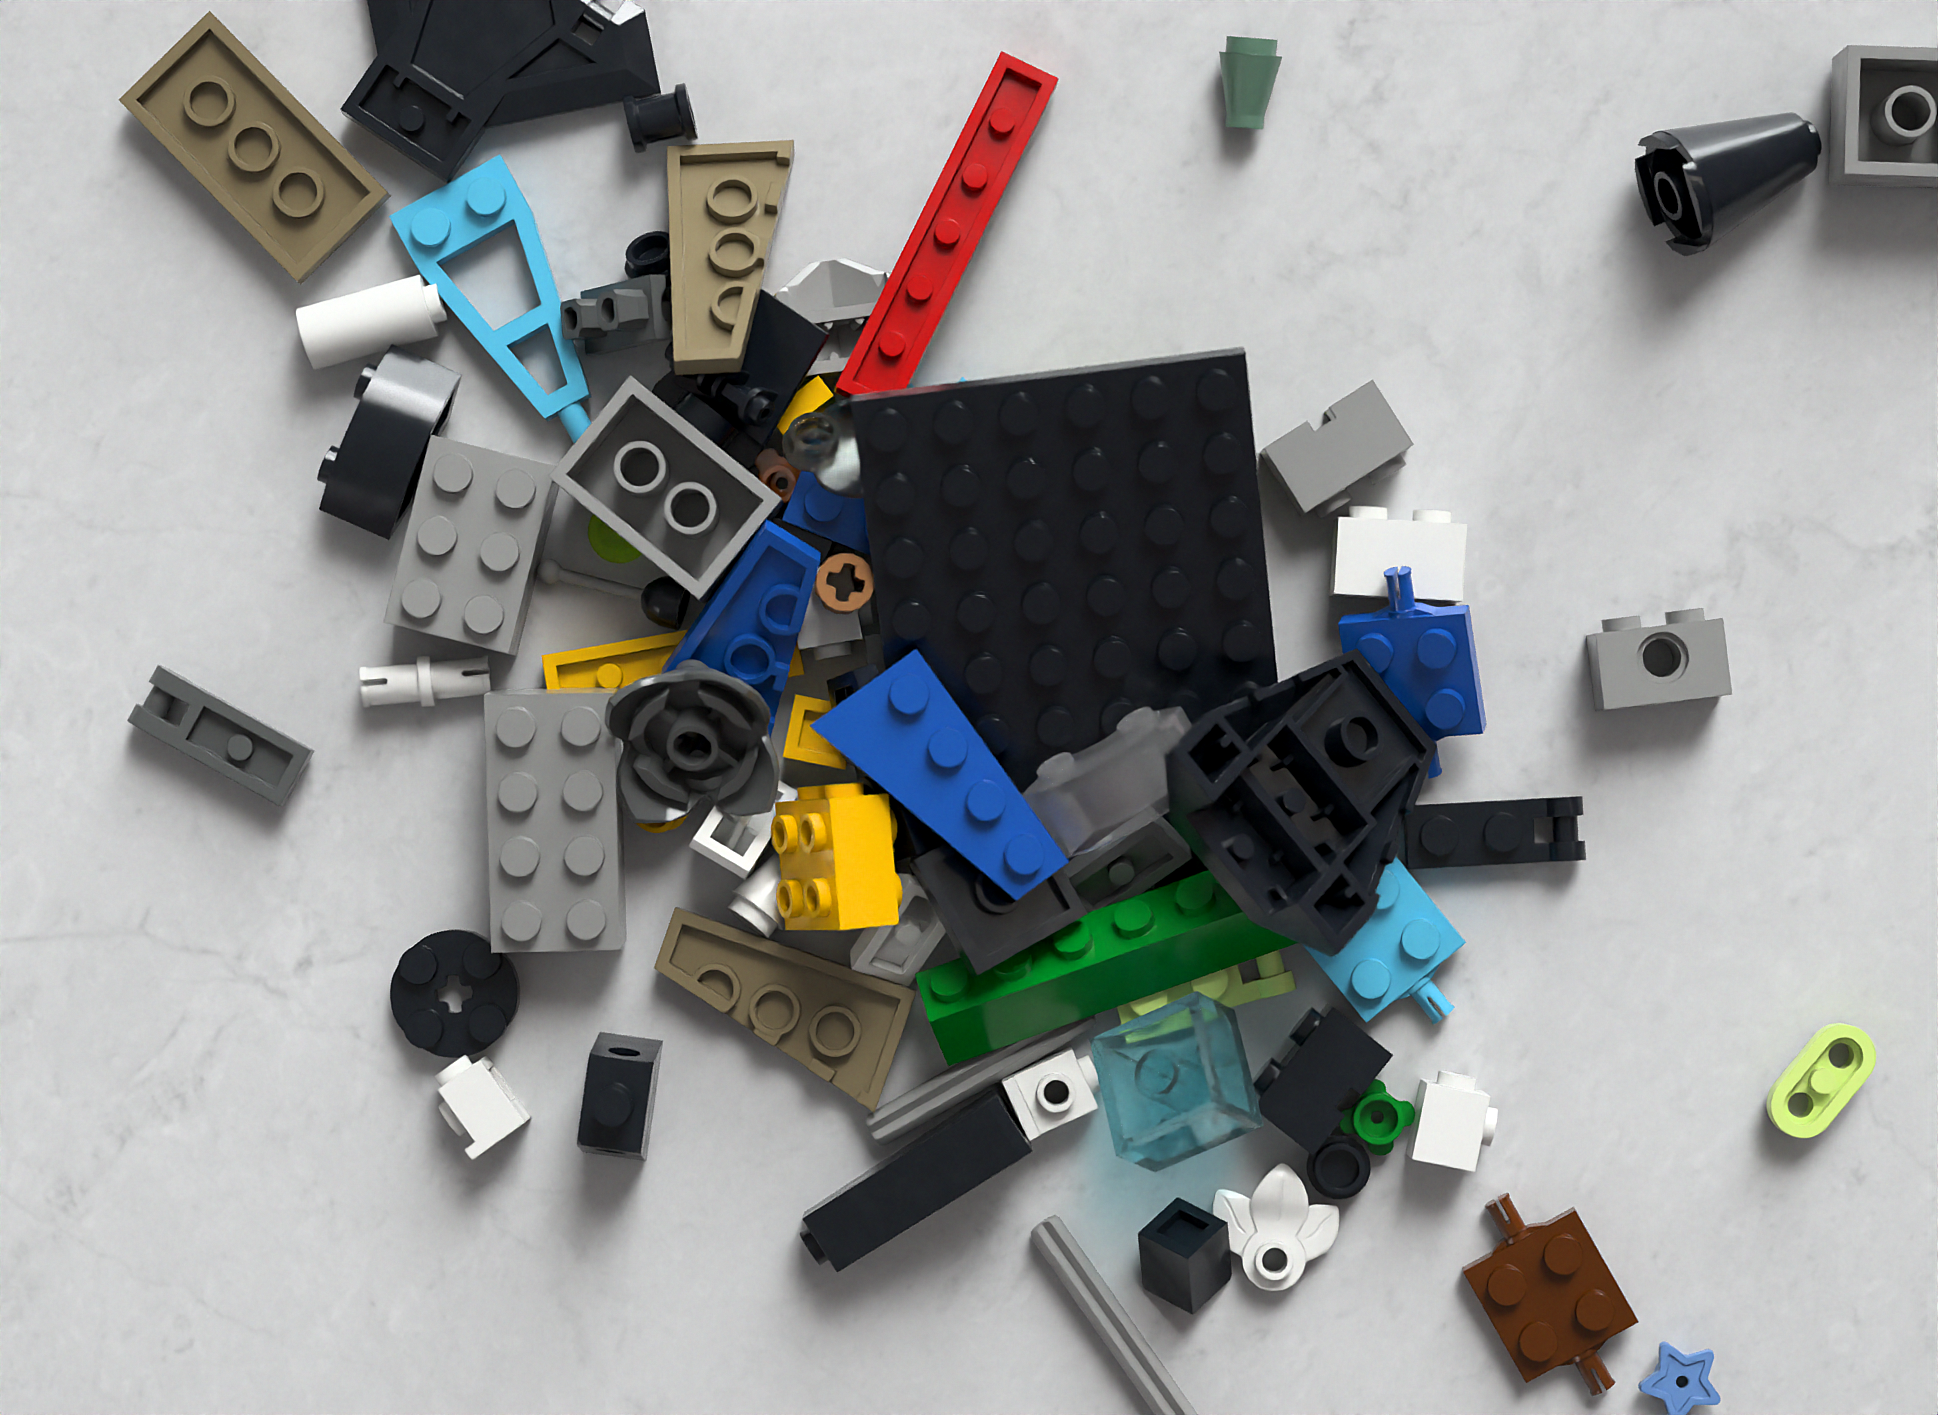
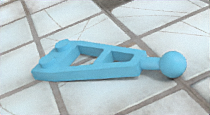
[389,155,592,444]

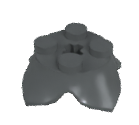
[605,660,780,823]

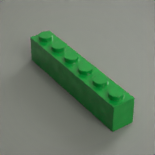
[915,870,1298,1066]

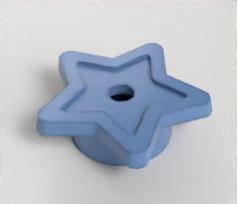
[1638,1341,1721,1415]

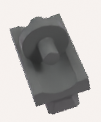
[560,275,673,355]

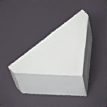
[689,780,798,879]

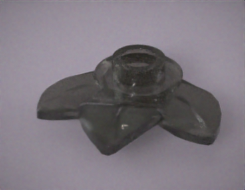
[782,399,863,499]

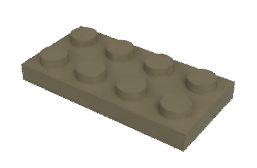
[119,11,391,284]

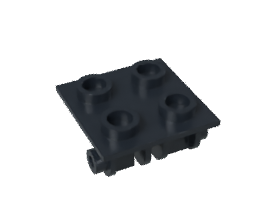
[665,288,830,446]

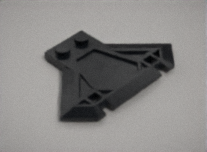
[340,0,661,183]

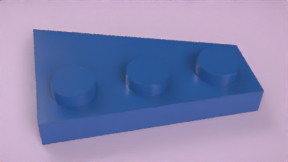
[661,519,821,738]

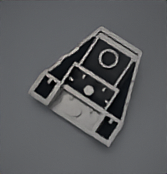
[1164,648,1437,957]

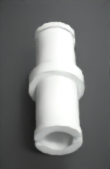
[360,655,492,708]

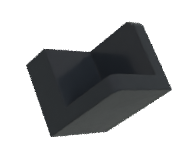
[1138,1197,1232,1315]

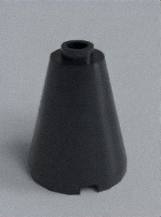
[1635,112,1822,256]

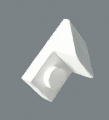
[850,874,946,987]

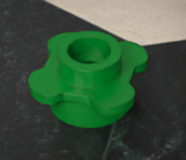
[1339,1079,1415,1156]

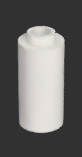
[296,275,447,370]

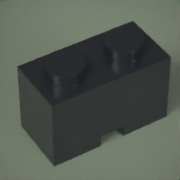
[1248,1003,1393,1156]

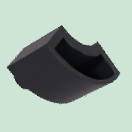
[317,344,462,540]

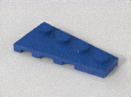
[809,649,1069,900]

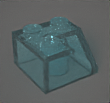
[1089,991,1264,1172]

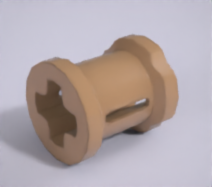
[814,553,874,614]

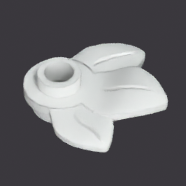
[1212,1163,1339,1291]

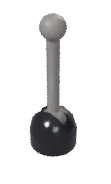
[537,559,690,630]

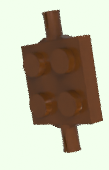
[1462,1193,1639,1396]

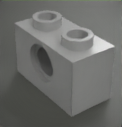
[1586,608,1732,711]

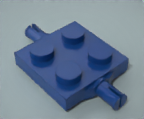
[1338,566,1487,779]

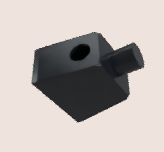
[577,1032,663,1161]

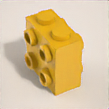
[771,782,903,930]

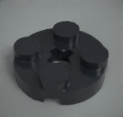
[390,929,520,1058]

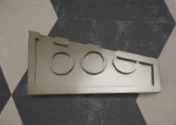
[667,140,795,375]
[654,907,917,1113]

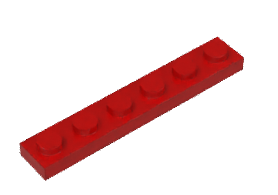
[834,51,1059,400]

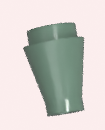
[1219,36,1282,129]

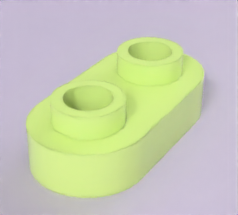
[1766,1023,1876,1138]

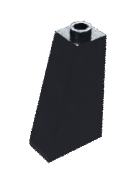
[799,1087,1033,1273]

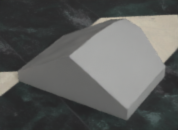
[774,258,891,380]

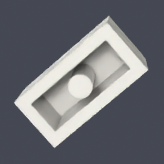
[1329,506,1467,604]

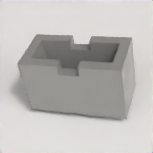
[1260,379,1414,519]

